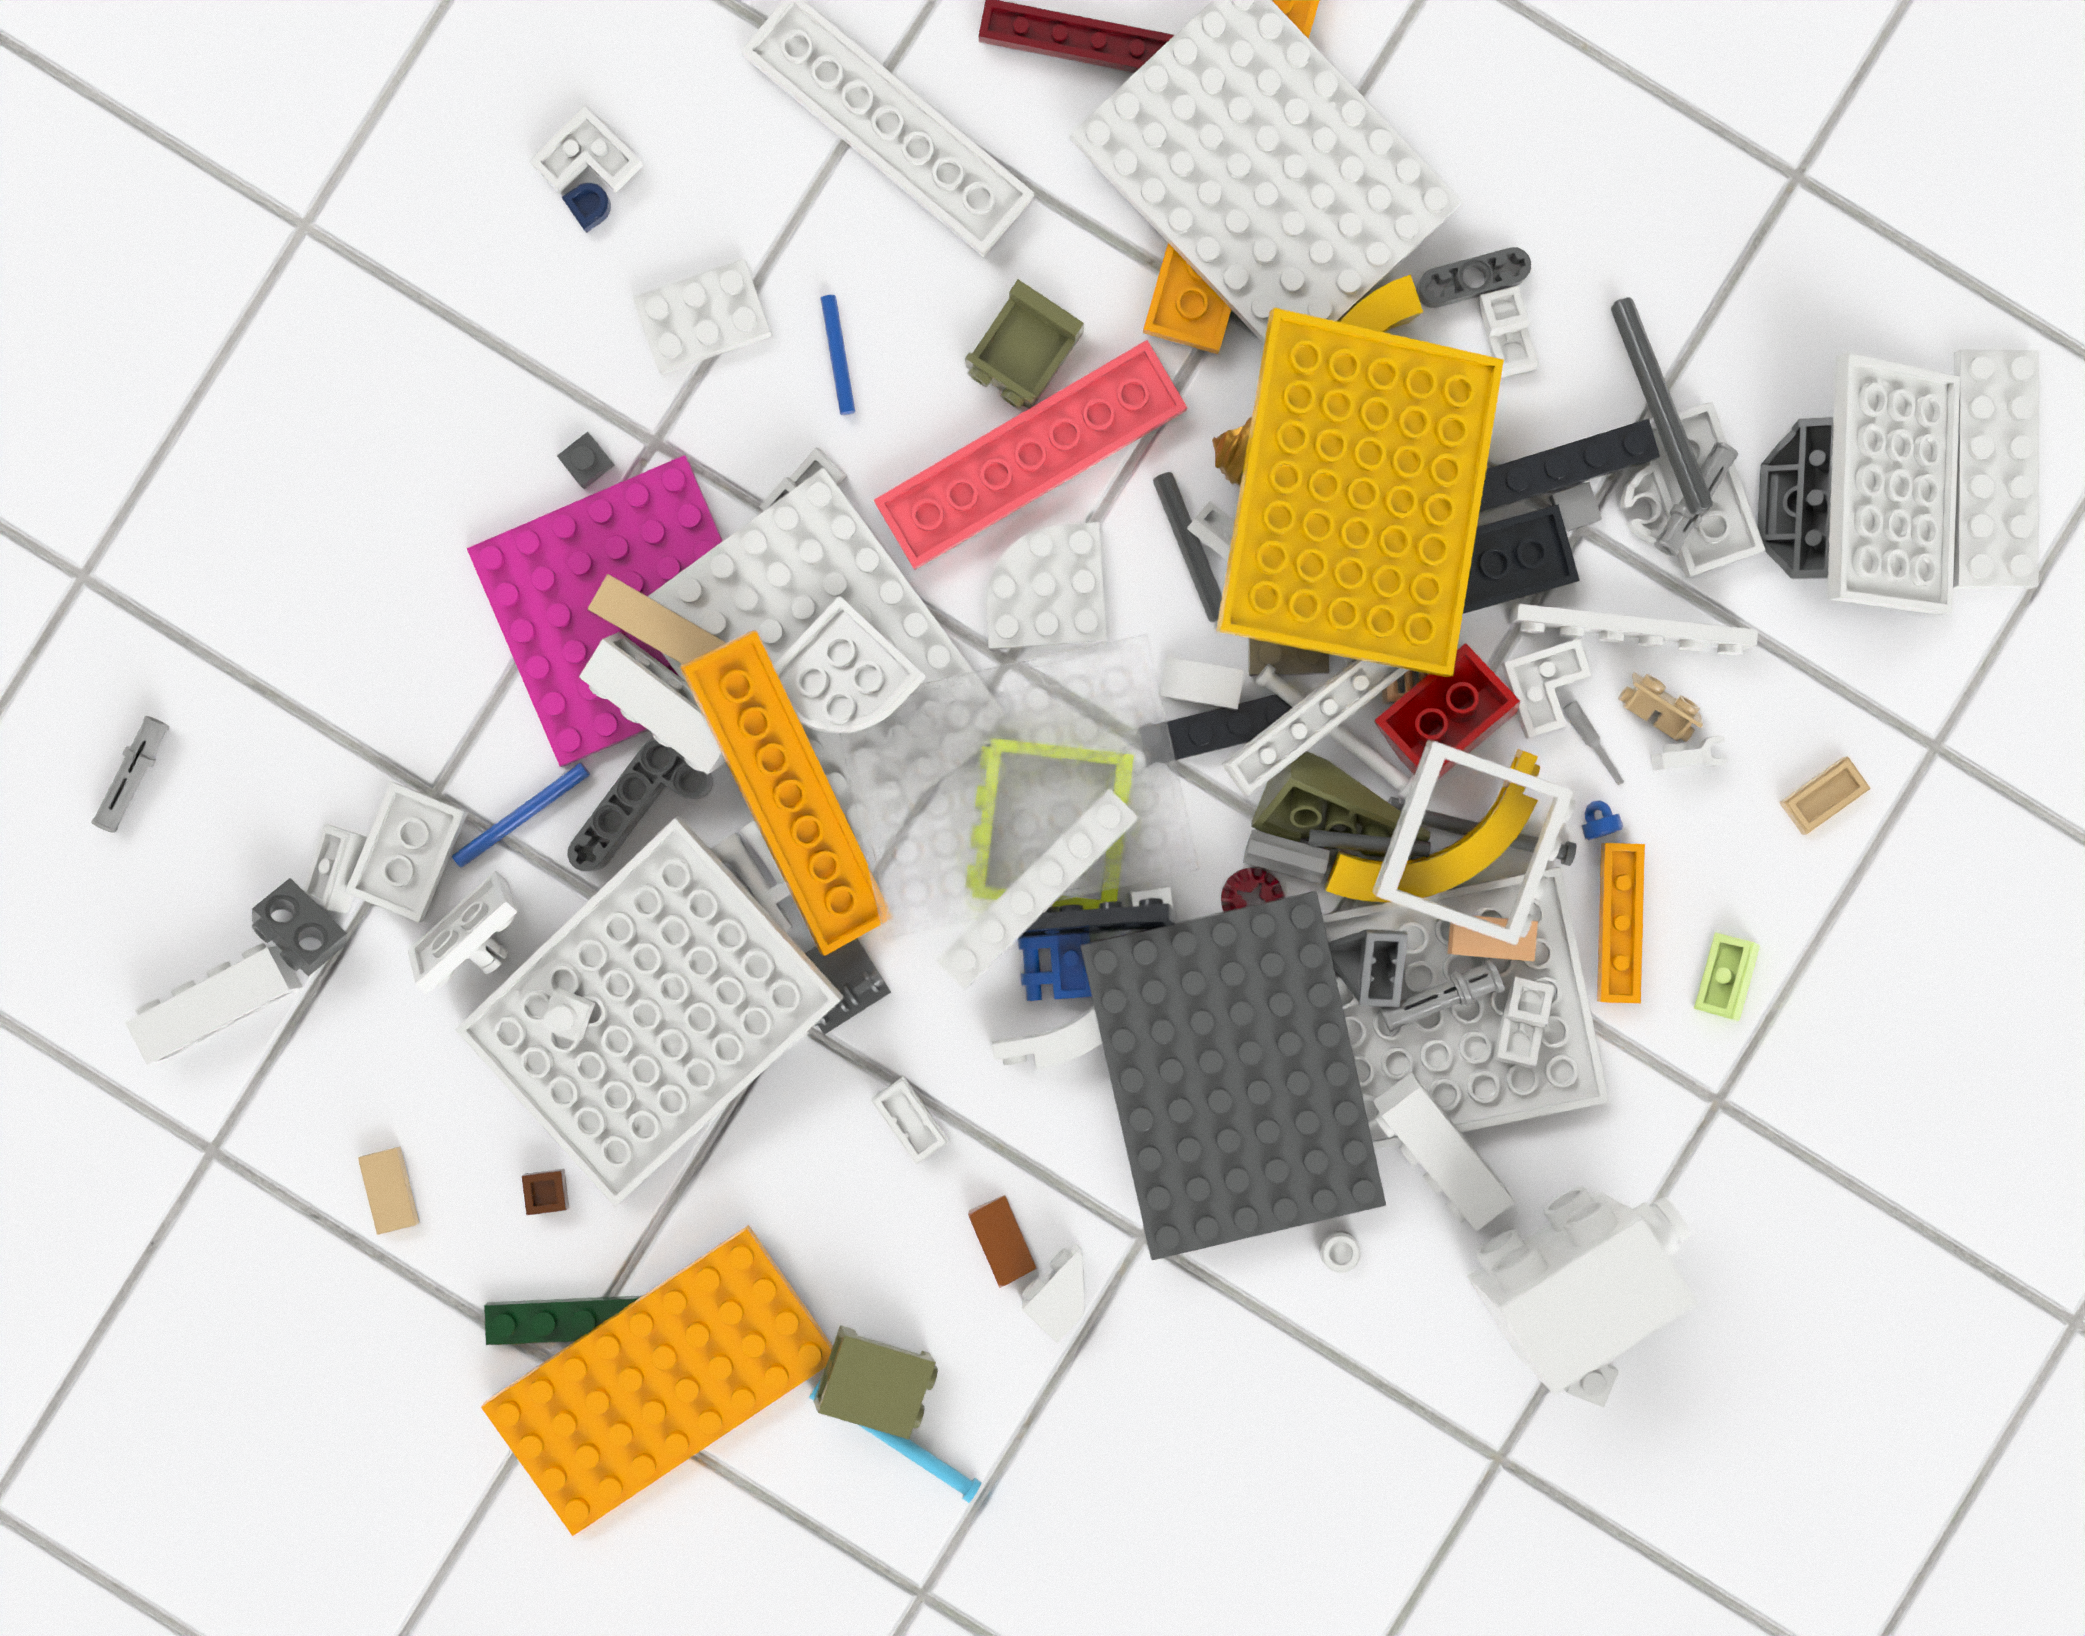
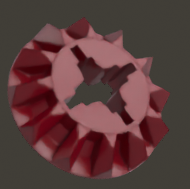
[1221,868,1285,912]

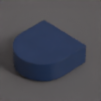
[561,182,611,233]

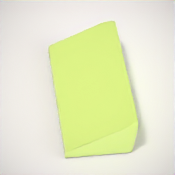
[1694,932,1760,1021]

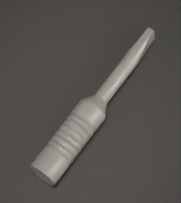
[1563,700,1624,785]

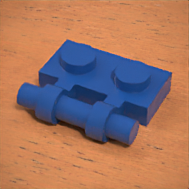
[1018,933,1092,1001]

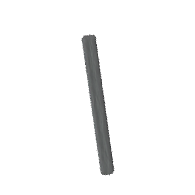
[1611,297,1713,515]

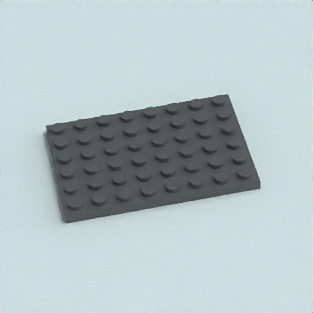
[1080,891,1387,1260]

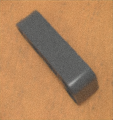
[567,739,713,871]

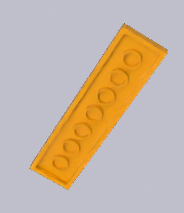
[680,630,893,956]

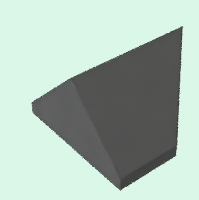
[1328,929,1408,1007]

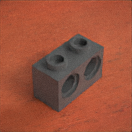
[251,878,347,977]

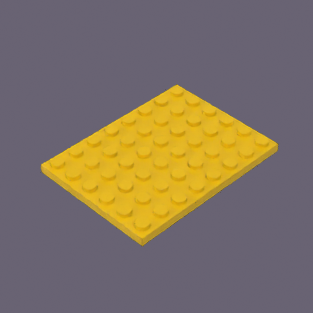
[1216,308,1504,677]

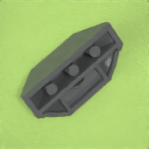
[1757,417,1834,580]

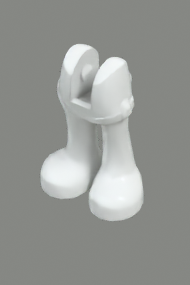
[710,820,797,932]

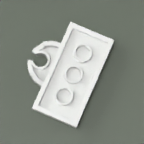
[1620,401,1766,579]

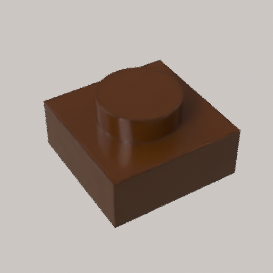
[521,1168,569,1216]

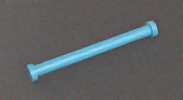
[809,1377,982,1503]

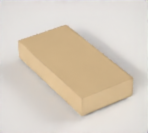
[1779,756,1871,835]
[358,1146,419,1235]

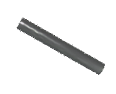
[1308,829,1431,858]

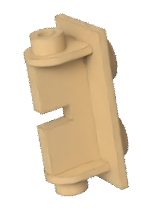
[1618,672,1703,742]

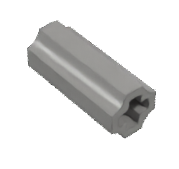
[1243,830,1330,884]

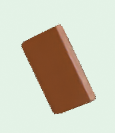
[968,1195,1037,1288]

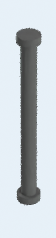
[1388,797,1577,866]

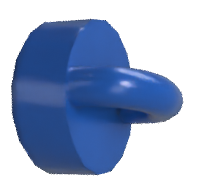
[1581,800,1624,841]

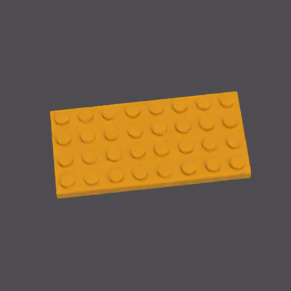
[481,1225,833,1536]

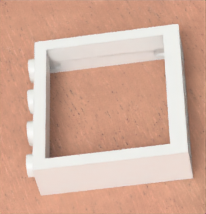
[1372,740,1576,946]

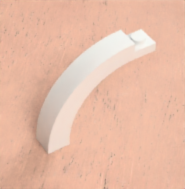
[992,886,1173,1070]

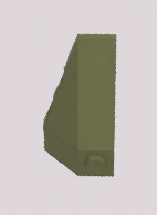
[1251,751,1431,860]

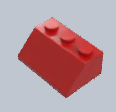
[1374,643,1520,780]

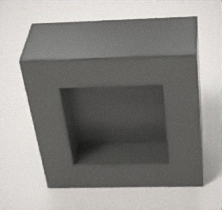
[557,431,615,489]

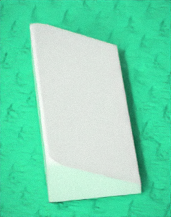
[303,824,367,913]

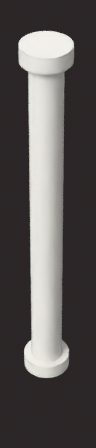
[1254,664,1414,799]

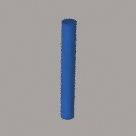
[820,295,856,415]

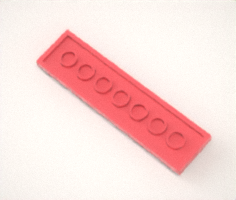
[874,340,1187,570]

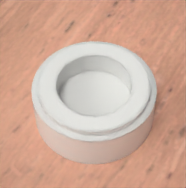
[1319,1231,1361,1273]

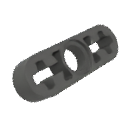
[1416,247,1532,308]

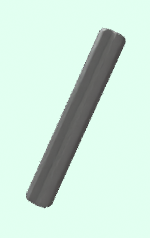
[1153,472,1222,622]

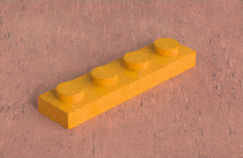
[1597,843,1645,1004]

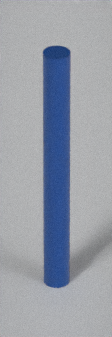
[452,762,590,868]

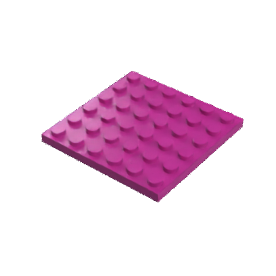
[466,455,723,767]

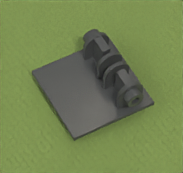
[805,938,891,1035]

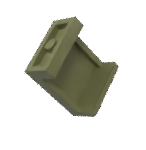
[965,279,1084,409]
[813,1325,938,1439]

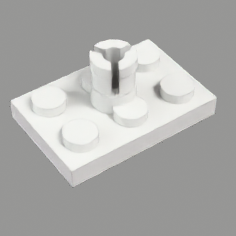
[408,871,517,994]

